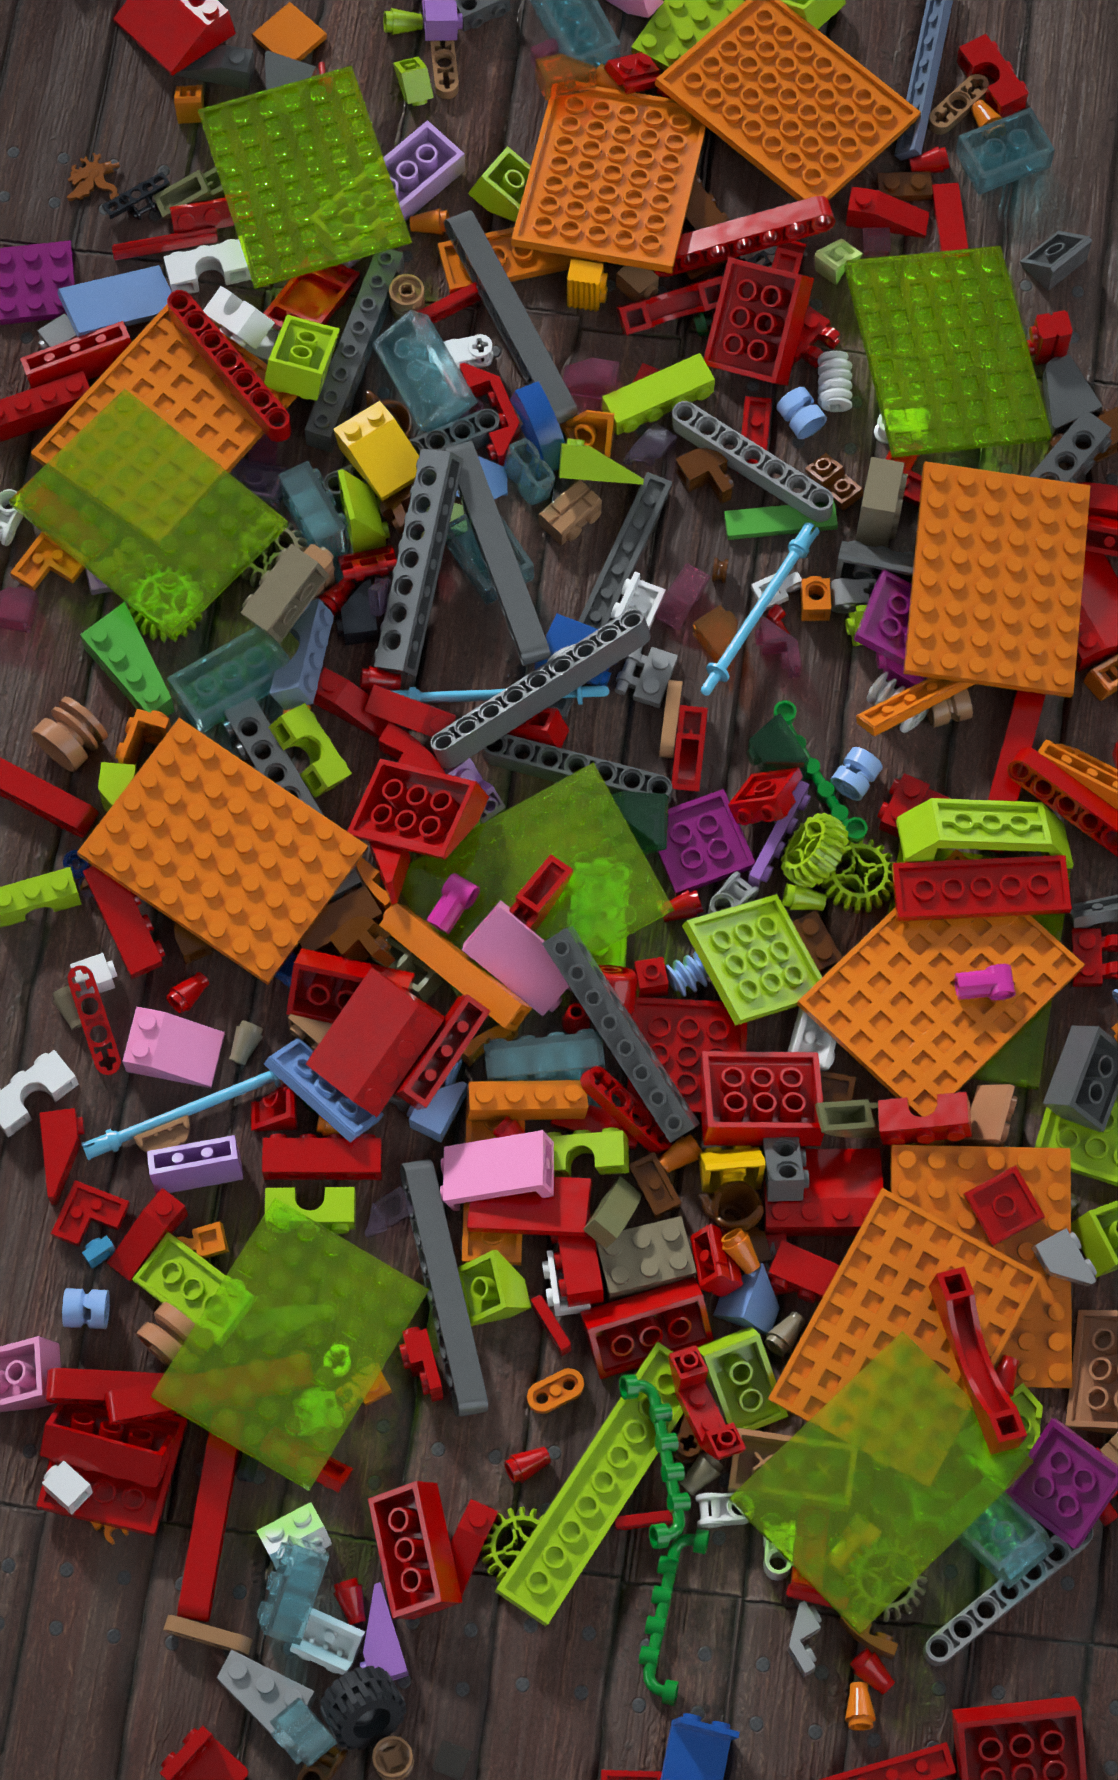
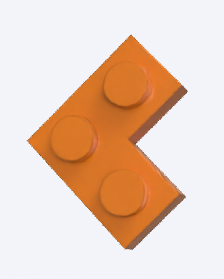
[10,531,89,591]

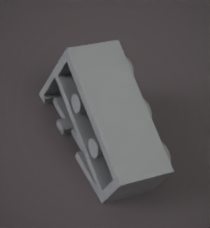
[217,1650,316,1753]

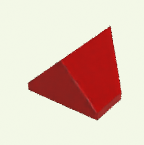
[251,1083,297,1132]

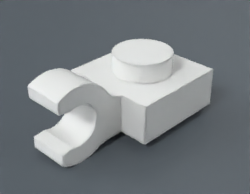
[751,572,802,611]

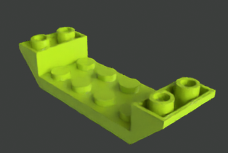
[896,798,1074,869]

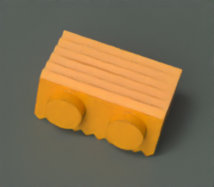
[567,258,608,312]

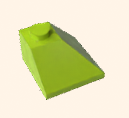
[457,1250,531,1326]

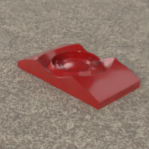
[263,251,360,331]

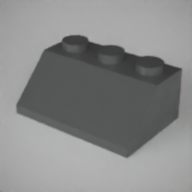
[835,541,915,588]
[1043,1025,1118,1132]

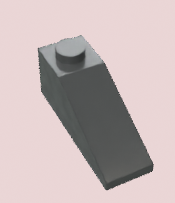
[174,45,255,90]

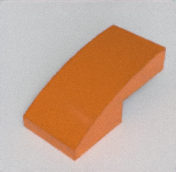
[355,857,394,913]
[461,1025,518,1067]

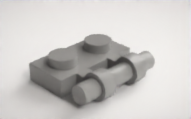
[614,646,678,708]

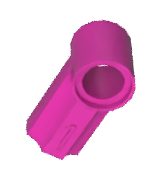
[426,873,480,935]
[954,964,1016,1000]

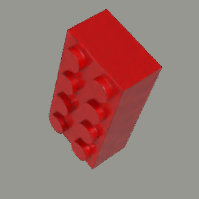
[286,948,415,1024]
[368,1481,463,1619]

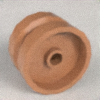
[136,1302,213,1375]

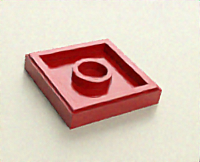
[963,1165,1046,1247]

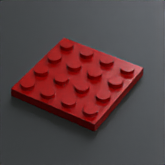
[627,997,747,1115]
[36,1406,188,1537]

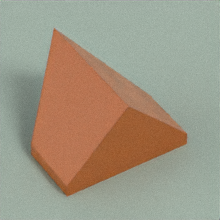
[560,410,614,458]

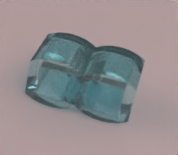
[503,438,555,505]
[270,1697,338,1767]

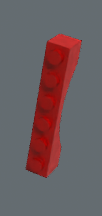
[929,1267,1027,1455]

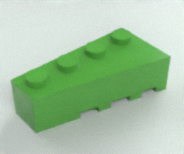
[80,602,175,716]

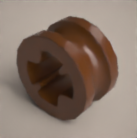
[712,557,729,584]

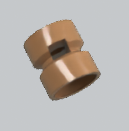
[389,274,425,323]
[927,689,973,728]
[372,1736,414,1780]

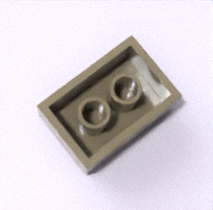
[855,457,908,547]
[240,544,330,644]
[595,1216,697,1302]

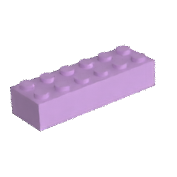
[310,120,465,268]

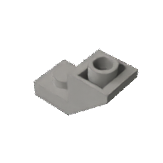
[787,1601,822,1678]

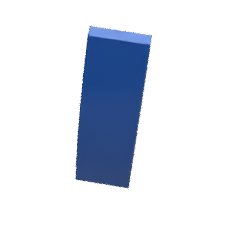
[510,381,565,474]

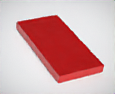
[467,1177,592,1237]

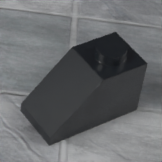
[336,579,379,646]

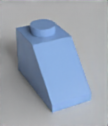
[407,1082,468,1142]

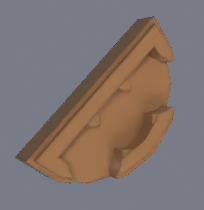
[133,1115,191,1153]

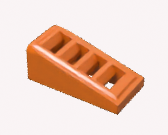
[1084,654,1118,701]

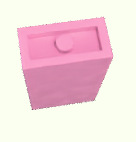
[462,901,571,1016]
[440,1130,554,1211]

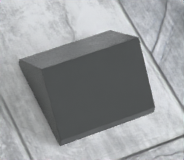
[1020,230,1092,291]

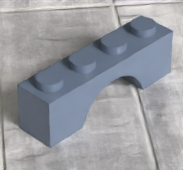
[270,599,334,710]

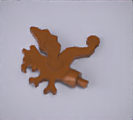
[67,153,120,201]

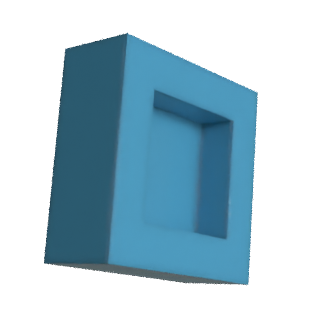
[82,1235,115,1269]

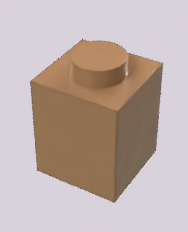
[616,266,659,302]

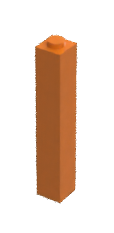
[379,903,532,1031]

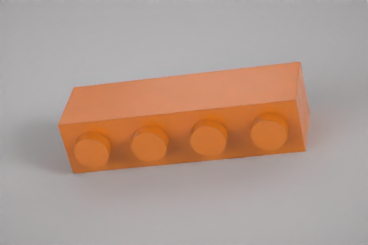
[466,1080,588,1121]

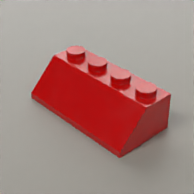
[580,1277,714,1379]
[40,1404,179,1488]

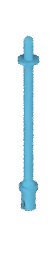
[701,522,820,696]
[390,686,609,705]
[81,1070,281,1160]

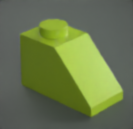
[393,56,434,106]

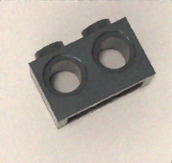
[455,0,510,32]
[762,1137,809,1202]

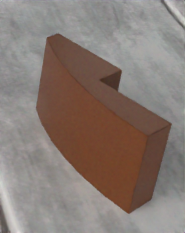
[805,453,864,511]
[839,1610,898,1660]

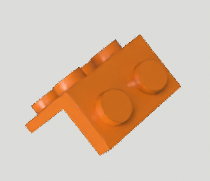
[115,709,172,765]

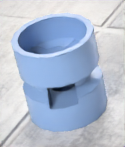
[776,387,827,439]
[830,747,883,801]
[62,1288,110,1329]

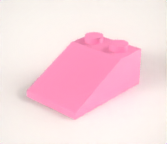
[123,1006,225,1088]
[0,1336,61,1412]

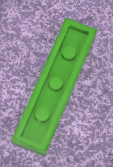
[724,500,838,540]

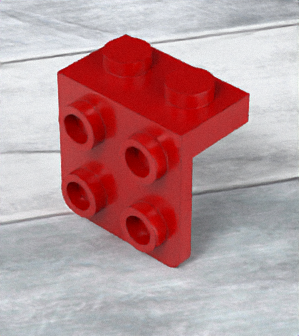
[160,1725,249,1780]

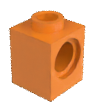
[800,576,831,621]

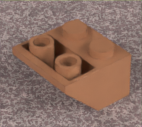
[960,1084,1018,1147]

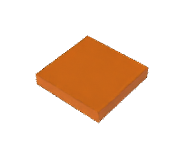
[252,2,327,61]

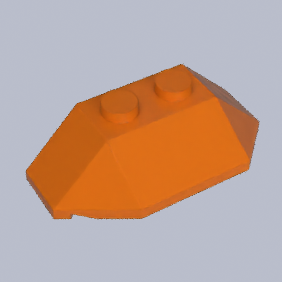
[1038,740,1118,810]

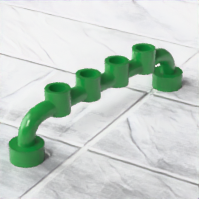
[773,700,868,843]
[619,1374,691,1549]
[638,1528,710,1706]

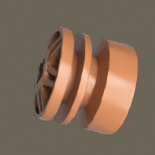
[31,696,108,773]

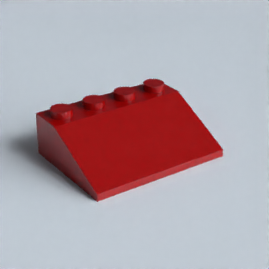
[113,0,236,76]
[704,257,814,386]
[1076,551,1118,672]
[347,759,489,860]
[306,967,445,1117]
[701,1051,824,1146]
[762,1148,883,1236]
[952,1696,1087,1780]

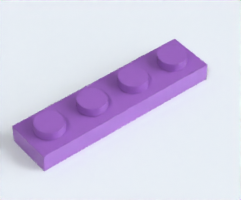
[748,780,811,888]

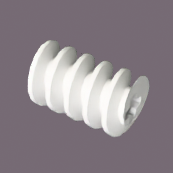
[818,351,852,412]
[867,671,929,733]

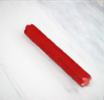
[112,227,218,260]

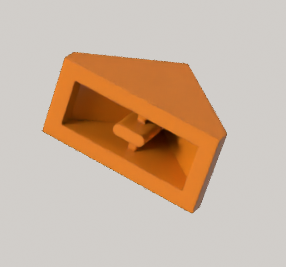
[174,85,204,124]

